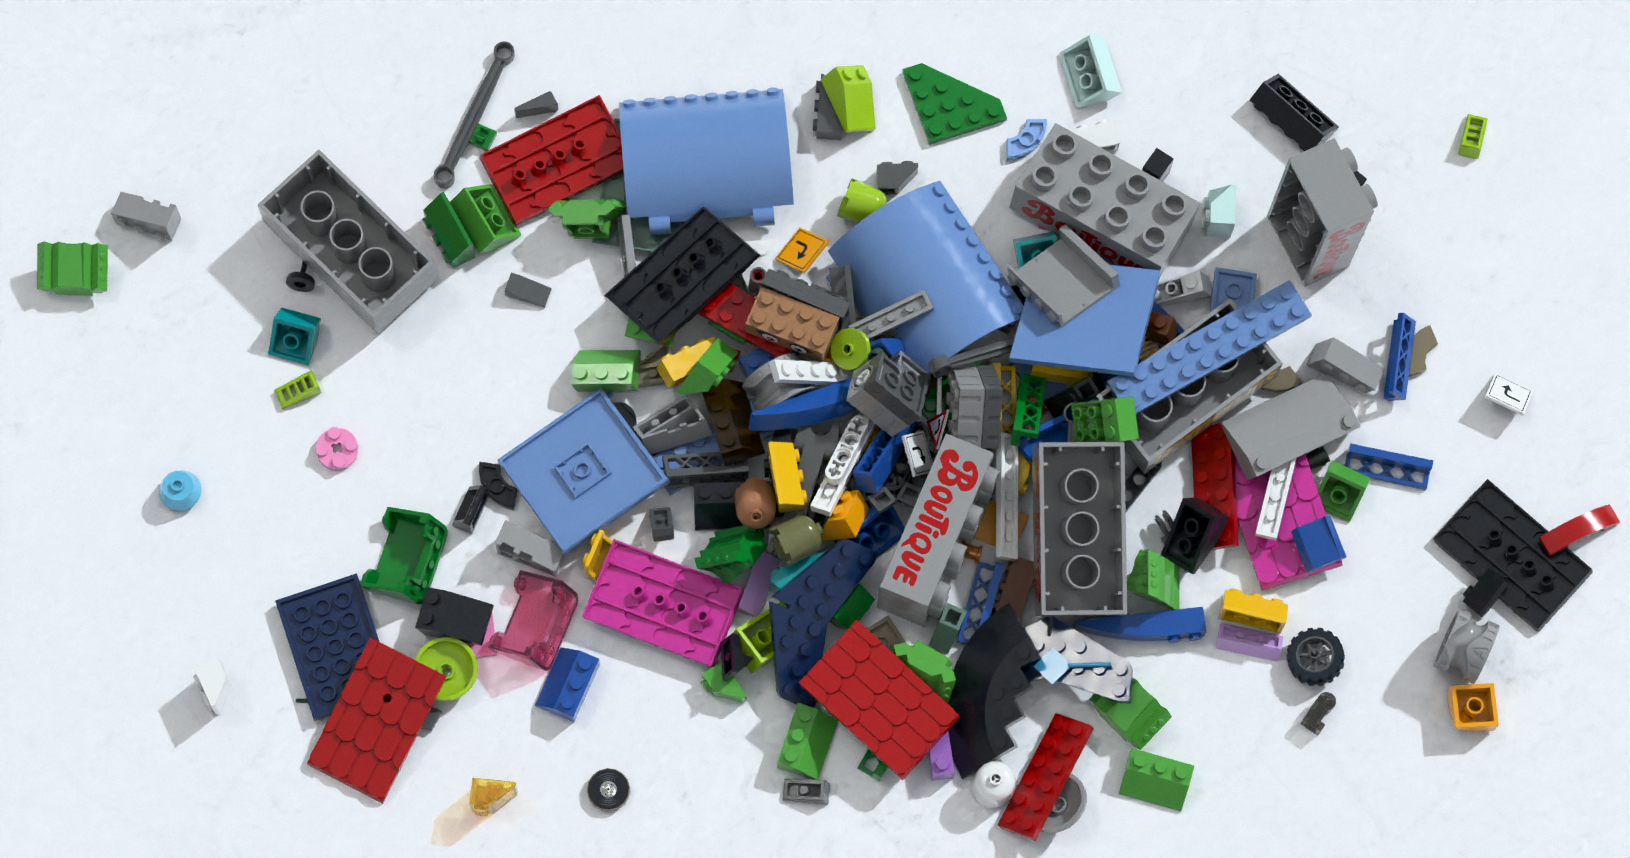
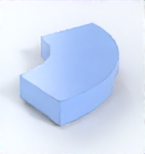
[1006,119,1047,160]

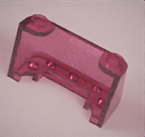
[488,570,578,671]

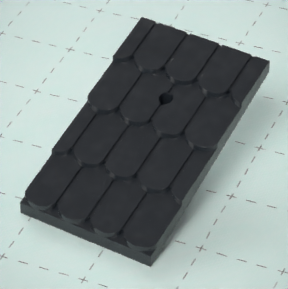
[604,207,760,345]
[1433,479,1593,632]

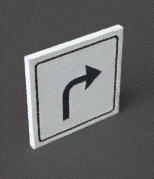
[1485,373,1533,415]
[901,431,933,477]

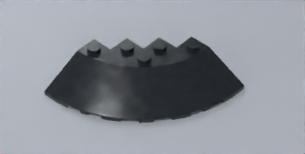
[948,603,1041,780]

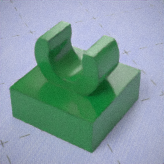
[469,123,497,151]

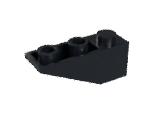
[1043,372,1106,418]

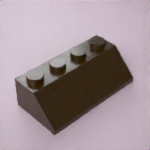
[702,379,765,466]

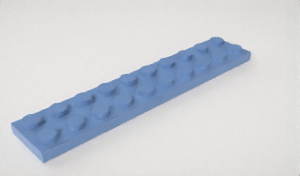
[1107,280,1312,415]

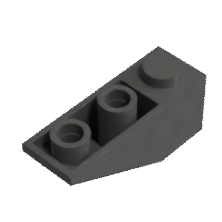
[813,74,842,140]

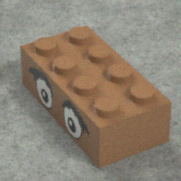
[745,287,840,362]

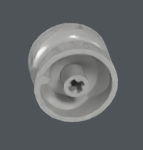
[742,353,818,410]
[1434,608,1500,684]

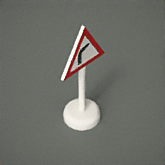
[926,371,951,450]

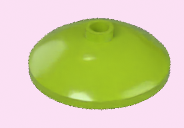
[415,637,478,701]

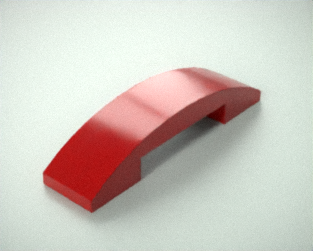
[1539,504,1620,556]

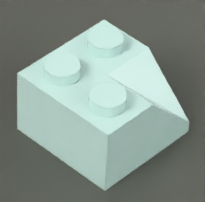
[1202,185,1236,238]

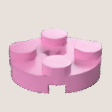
[315,427,358,470]

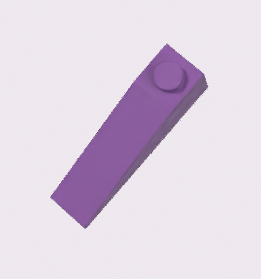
[928,732,954,781]

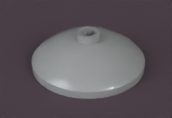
[1041,774,1087,833]

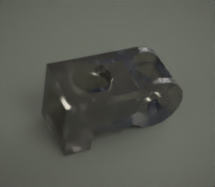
[1300,692,1336,736]

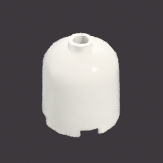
[972,761,1015,808]

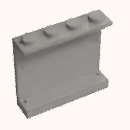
[1007,224,1120,328]

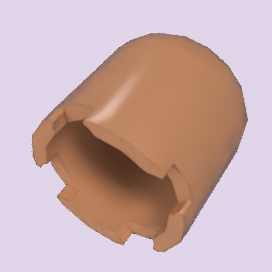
[734,478,777,529]

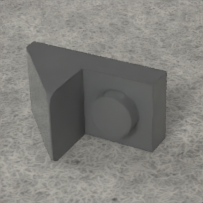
[649,507,674,542]

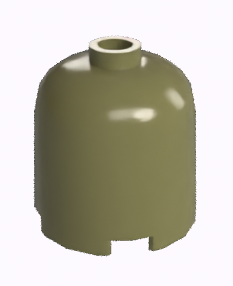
[769,516,823,567]

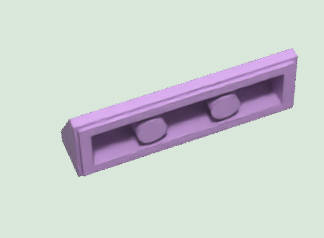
[738,552,779,617]
[1216,623,1283,661]

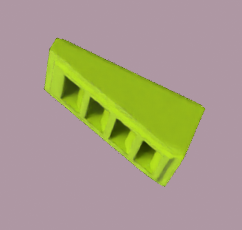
[1458,114,1488,159]
[274,370,321,409]

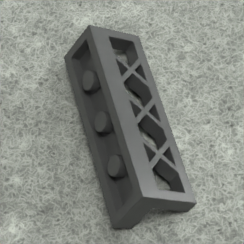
[829,264,856,351]
[662,452,750,488]

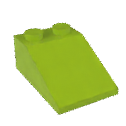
[820,65,876,133]
[733,602,786,674]

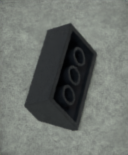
[1250,73,1339,151]
[694,481,779,531]

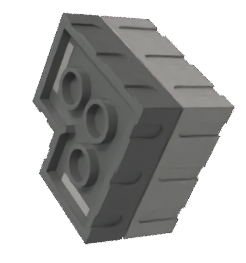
[846,350,930,437]
[946,365,1003,448]

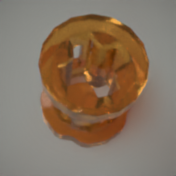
[962,540,983,564]

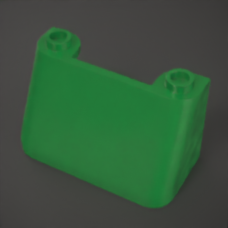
[360,507,448,605]

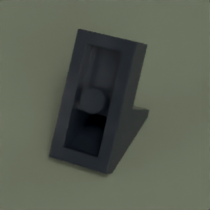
[720,633,754,681]

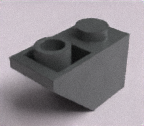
[876,161,918,195]

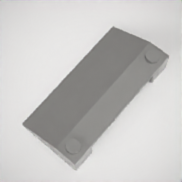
[1220,374,1361,480]

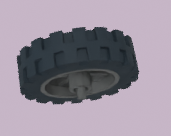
[1286,628,1345,686]

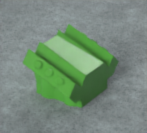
[548,199,627,239]
[37,241,108,296]
[1127,549,1180,610]
[892,640,956,704]
[1089,678,1172,750]

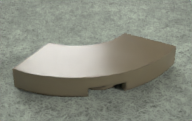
[1409,325,1438,377]
[1261,366,1303,392]

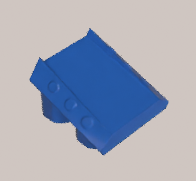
[1291,516,1346,573]

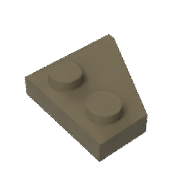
[638,345,671,388]

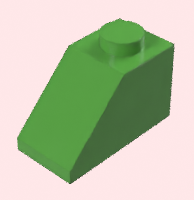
[701,662,747,703]

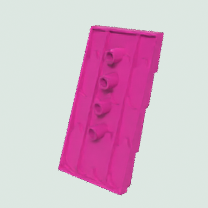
[1234,454,1343,591]
[582,539,744,668]

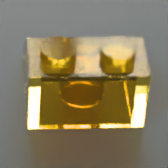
[469,778,518,816]

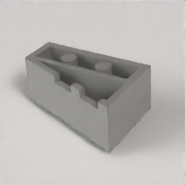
[111,192,181,241]
[1306,337,1385,393]
[633,395,712,455]
[495,520,566,577]

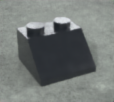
[1463,567,1510,617]

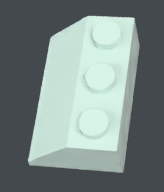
[1059,35,1122,108]

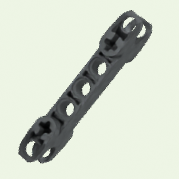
[767,421,841,555]

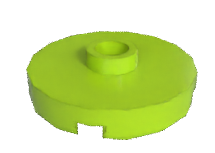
[831,328,871,370]

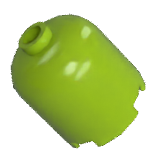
[837,178,887,224]

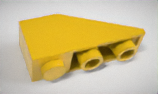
[656,336,715,389]

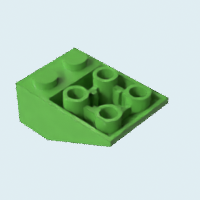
[1071,396,1139,442]

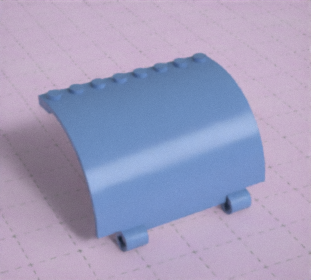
[619,88,794,235]
[826,181,1024,375]

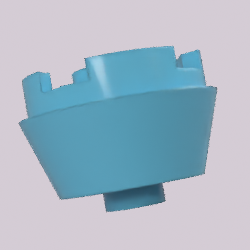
[159,470,201,511]

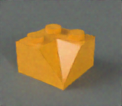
[1447,683,1499,732]

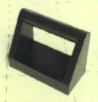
[452,485,489,534]

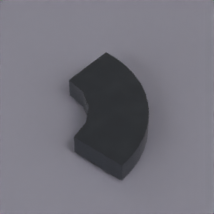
[479,461,518,510]

